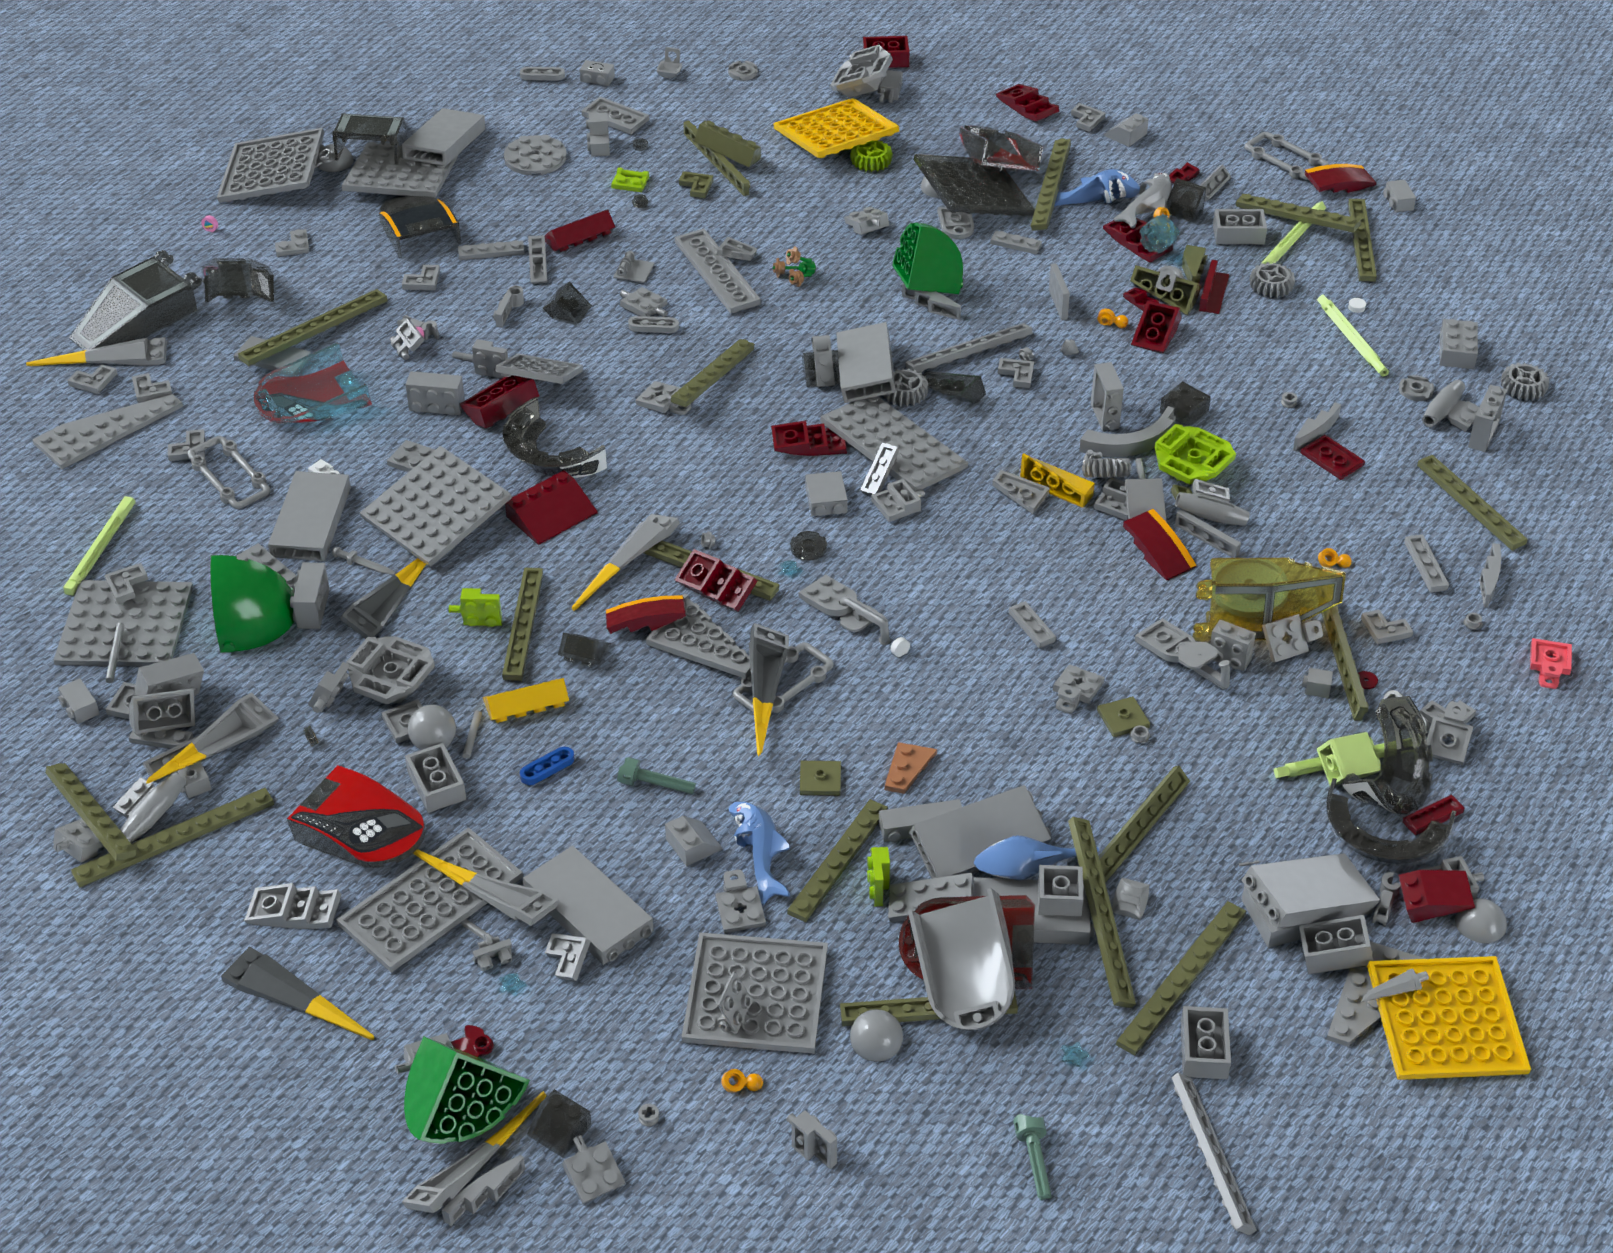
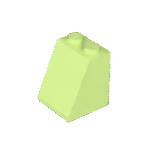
[1317,732,1381,786]

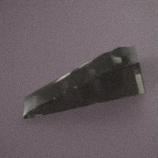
[922,371,986,404]

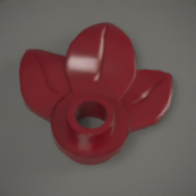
[451,1025,494,1057]

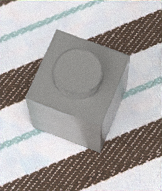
[1302,668,1333,698]

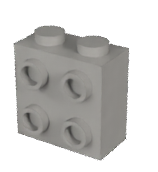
[1210,620,1256,671]

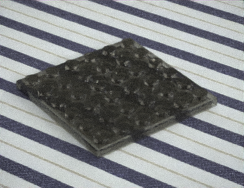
[913,154,1035,217]

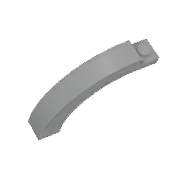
[1079,406,1176,457]

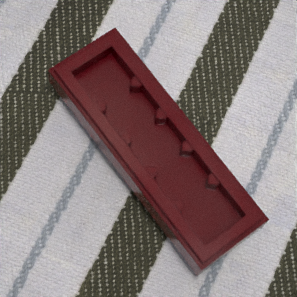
[1402,794,1465,836]

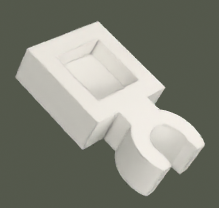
[308,459,340,474]

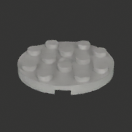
[504,135,566,175]

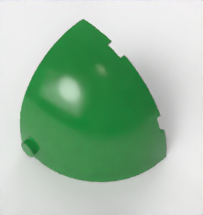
[892,222,963,294]
[210,555,295,653]
[404,1036,530,1144]

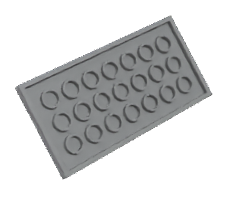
[820,396,968,492]
[337,827,523,973]

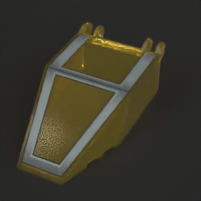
[1192,558,1346,642]

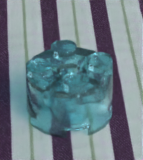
[1140,214,1179,254]

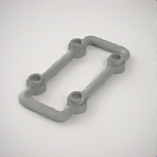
[1244,132,1329,180]
[188,436,270,509]
[733,642,834,713]

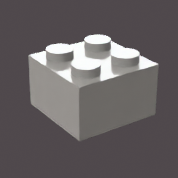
[1038,865,1083,916]

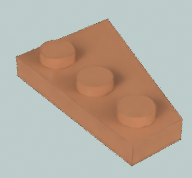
[884,742,937,794]

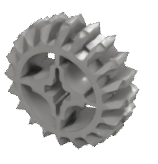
[1249,262,1295,298]
[1501,362,1549,401]
[884,368,928,407]
[1082,458,1131,477]

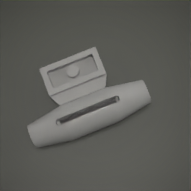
[1422,380,1479,432]
[1175,479,1250,526]
[113,772,187,844]

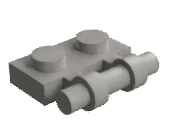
[390,319,425,360]

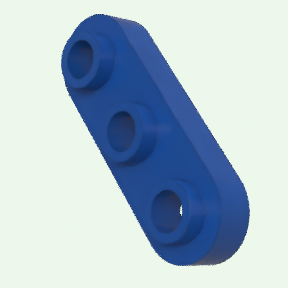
[520,747,574,785]

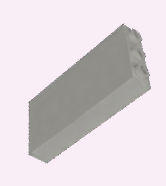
[402,108,485,166]
[836,322,896,403]
[268,471,351,561]
[910,785,1051,879]
[523,845,654,965]
[1242,853,1380,928]
[973,877,1094,945]

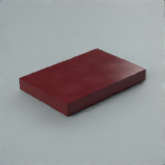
[1300,435,1365,480]

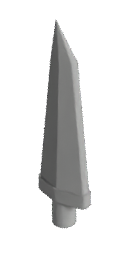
[1361,969,1429,1002]

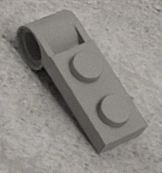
[493,285,524,327]
[812,335,835,387]

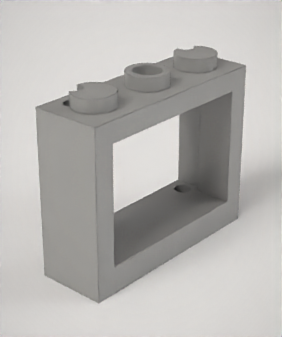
[1091,362,1124,431]
[1468,385,1507,452]

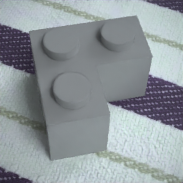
[586,113,610,156]

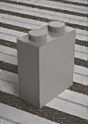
[805,471,847,516]

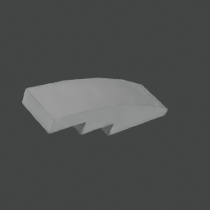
[528,235,548,284]
[902,283,961,320]
[1293,403,1341,451]
[1479,543,1501,607]
[442,1155,526,1226]

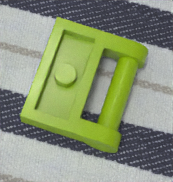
[611,167,649,192]

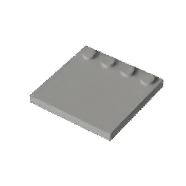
[496,353,583,384]

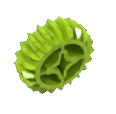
[850,140,893,172]

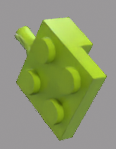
[449,588,503,627]
[867,847,890,907]

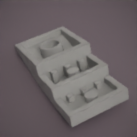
[244,883,342,929]

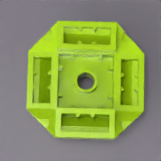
[1155,424,1236,485]

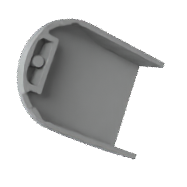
[908,888,1015,1031]

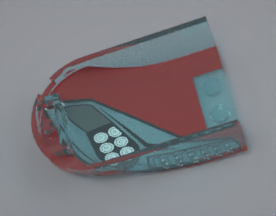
[253,342,372,424]

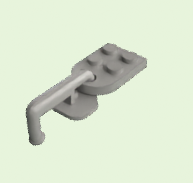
[798,575,890,645]
[1135,618,1230,690]

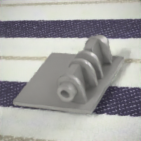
[613,251,655,283]
[717,971,752,1034]

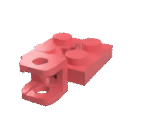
[1530,638,1572,689]

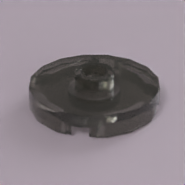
[790,531,827,561]

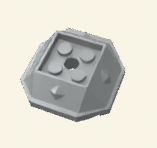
[830,45,893,98]
[346,636,435,704]

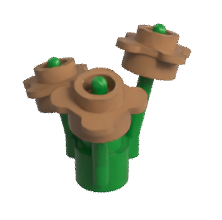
[772,246,816,287]

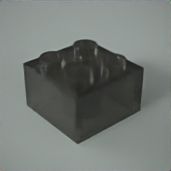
[1160,381,1211,427]

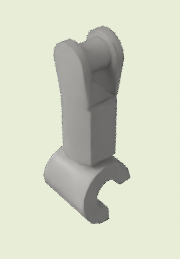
[397,315,439,340]
[1372,872,1401,927]

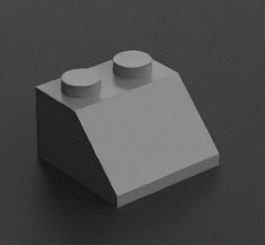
[1104,113,1149,147]
[665,816,723,866]

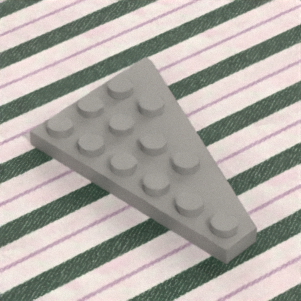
[1326,941,1426,1047]

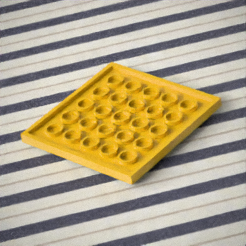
[773,98,900,158]
[1367,956,1531,1080]

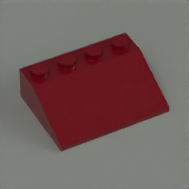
[505,470,598,545]

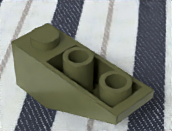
[1182,245,1208,284]

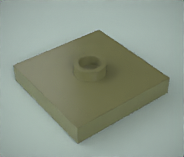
[1097,696,1150,737]
[800,760,841,796]

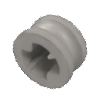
[1281,392,1298,408]
[638,1104,659,1127]

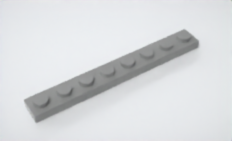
[905,323,1033,373]
[1171,1072,1257,1235]

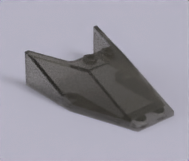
[201,258,274,302]

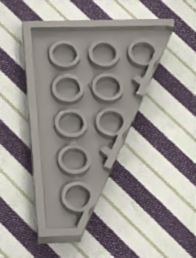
[646,594,751,679]

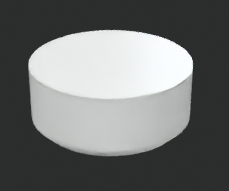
[1348,298,1366,313]
[891,637,910,657]

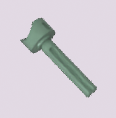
[617,757,696,794]
[1013,1114,1052,1200]

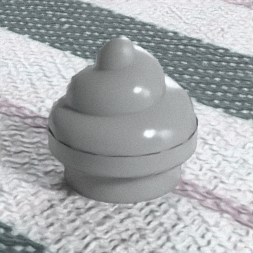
[1060,339,1079,356]

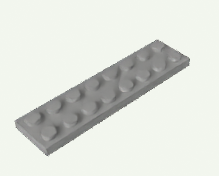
[675,229,761,314]

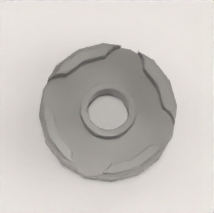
[728,61,758,81]
[1399,375,1434,401]

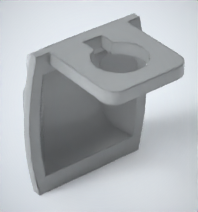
[657,47,682,78]
[1156,266,1184,292]
[1112,878,1149,920]

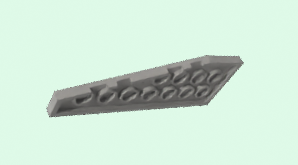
[32,394,183,469]

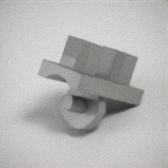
[472,933,512,971]

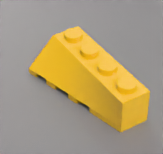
[1020,453,1095,508]
[483,678,569,723]

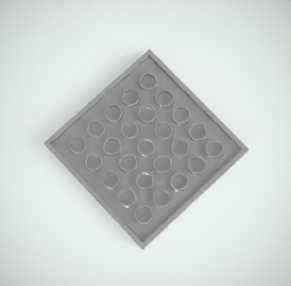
[217,128,325,203]
[342,142,459,198]
[360,446,512,567]
[53,580,193,667]
[682,933,828,1054]

